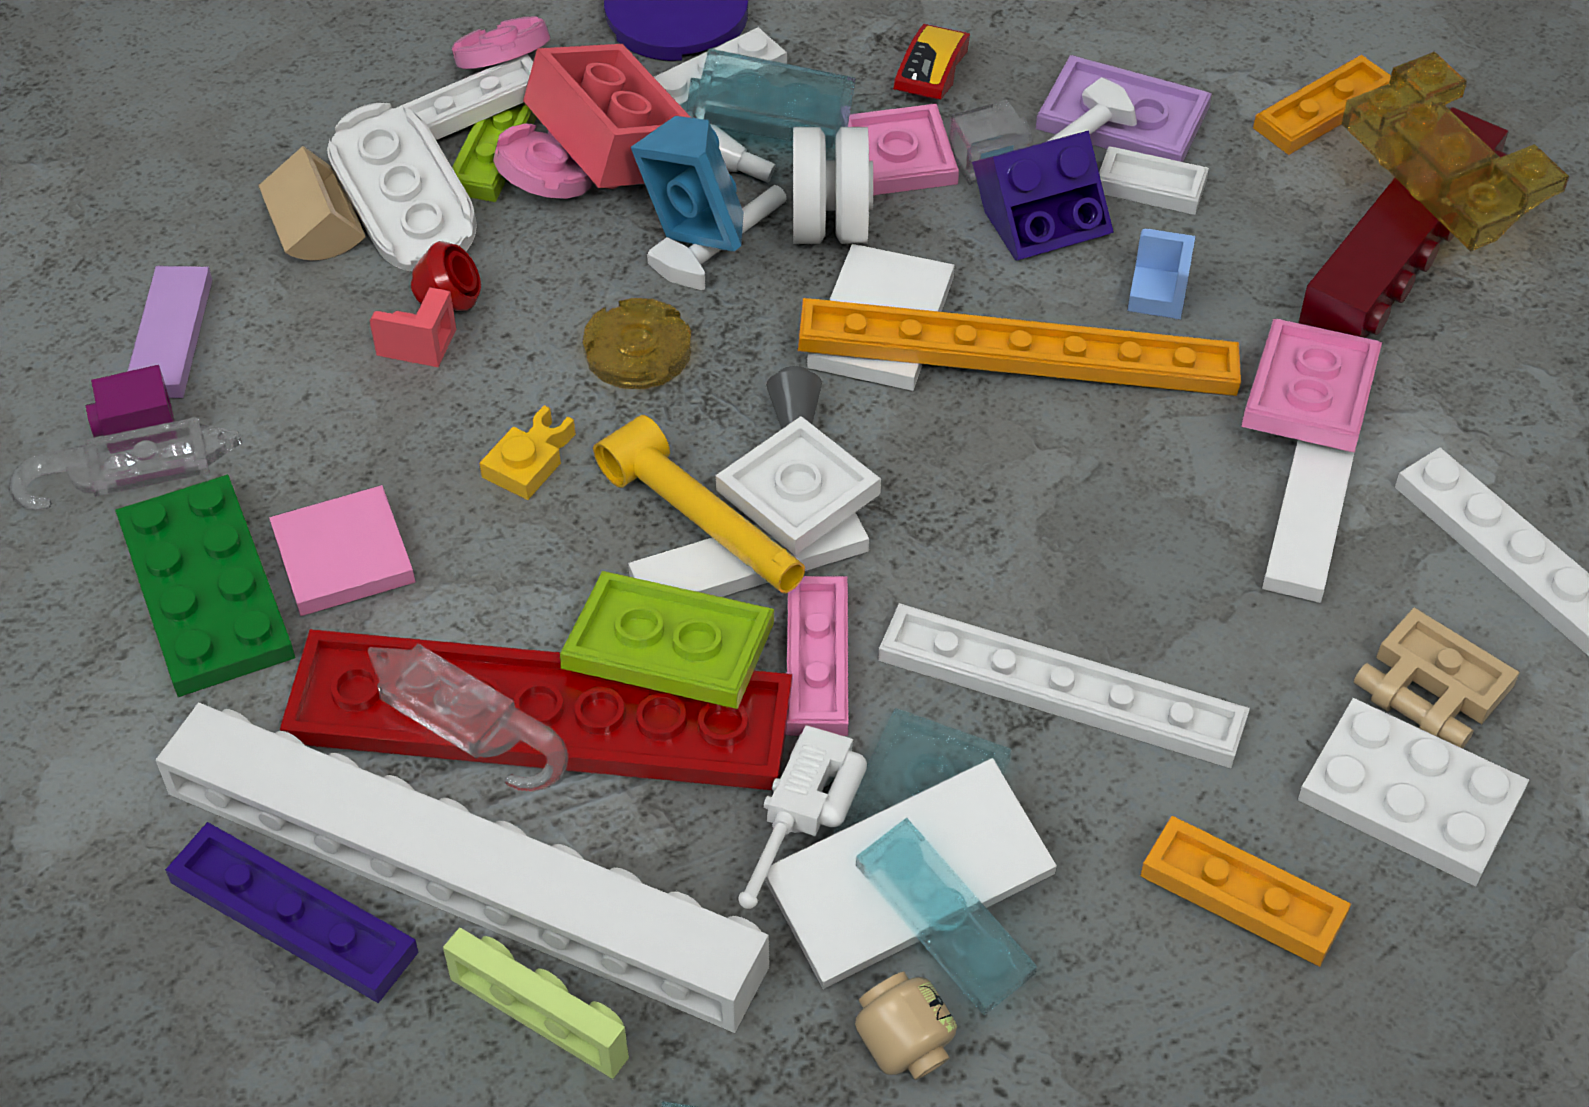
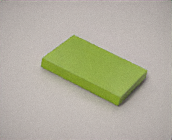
[560,571,774,709]

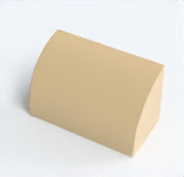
[258,146,366,260]

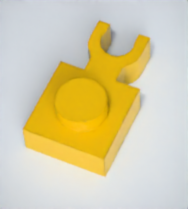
[479,405,576,500]

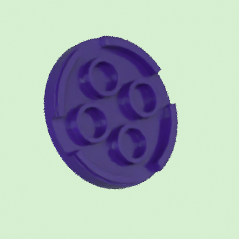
[604,0,748,61]

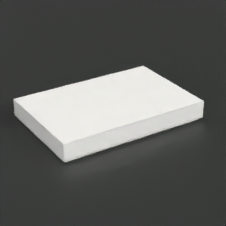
[807,244,955,391]

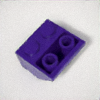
[972,130,1114,260]

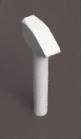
[1048,77,1137,141]
[647,185,787,290]

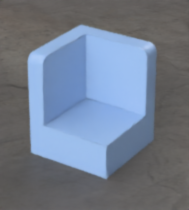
[1127,229,1195,319]

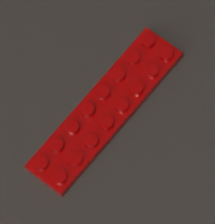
[280,629,793,791]

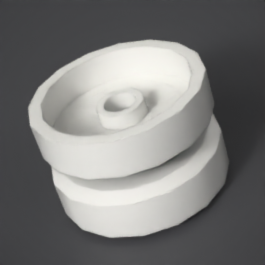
[793,127,873,244]

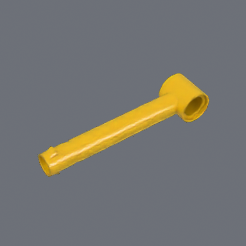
[593,415,805,593]

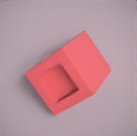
[370,287,456,367]

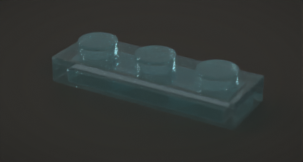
[855,817,1037,1016]

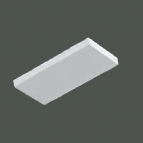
[765,758,1057,989]

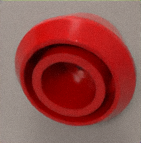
[411,241,481,311]

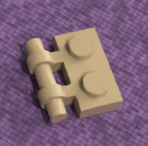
[1354,607,1520,749]

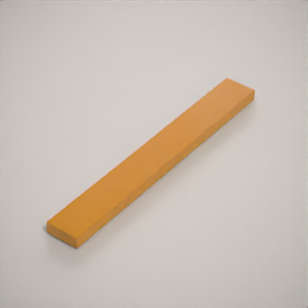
[798,298,1241,396]

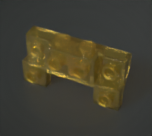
[1341,52,1569,252]

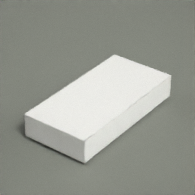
[1099,146,1209,215]

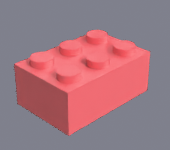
[523,44,691,189]

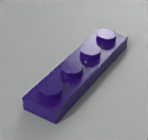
[165,822,419,1003]

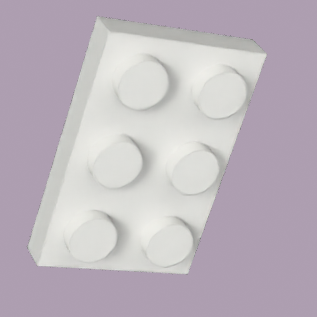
[1298,698,1529,887]

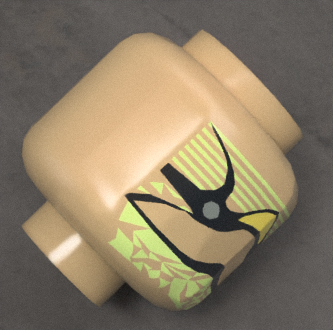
[855,972,957,1080]

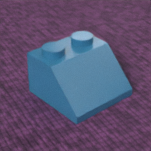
[630,116,744,252]

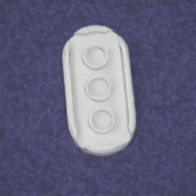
[327,103,477,272]

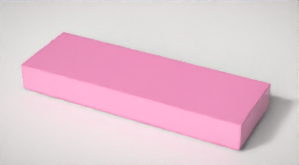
[786,576,848,736]

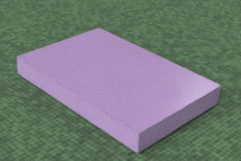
[1036,55,1212,162]

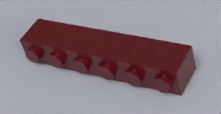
[1298,107,1509,338]

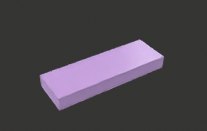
[127,266,212,398]

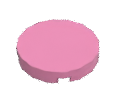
[452,16,550,69]
[493,124,593,199]

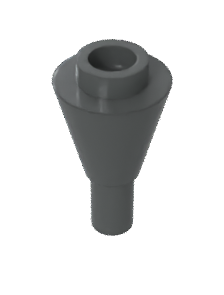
[766,366,822,429]

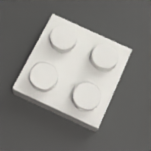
[716,416,881,556]

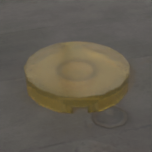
[583,298,692,389]

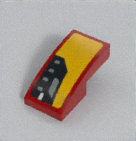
[893,24,970,100]

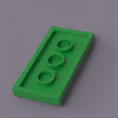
[115,474,296,697]

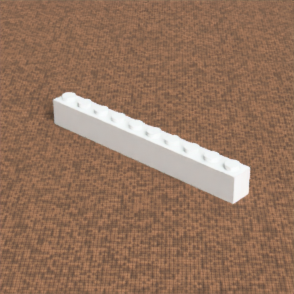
[156,702,769,1033]

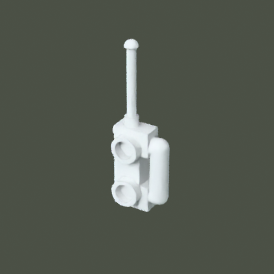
[738,725,867,909]

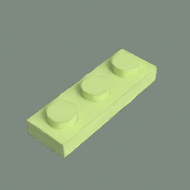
[443,927,629,1079]

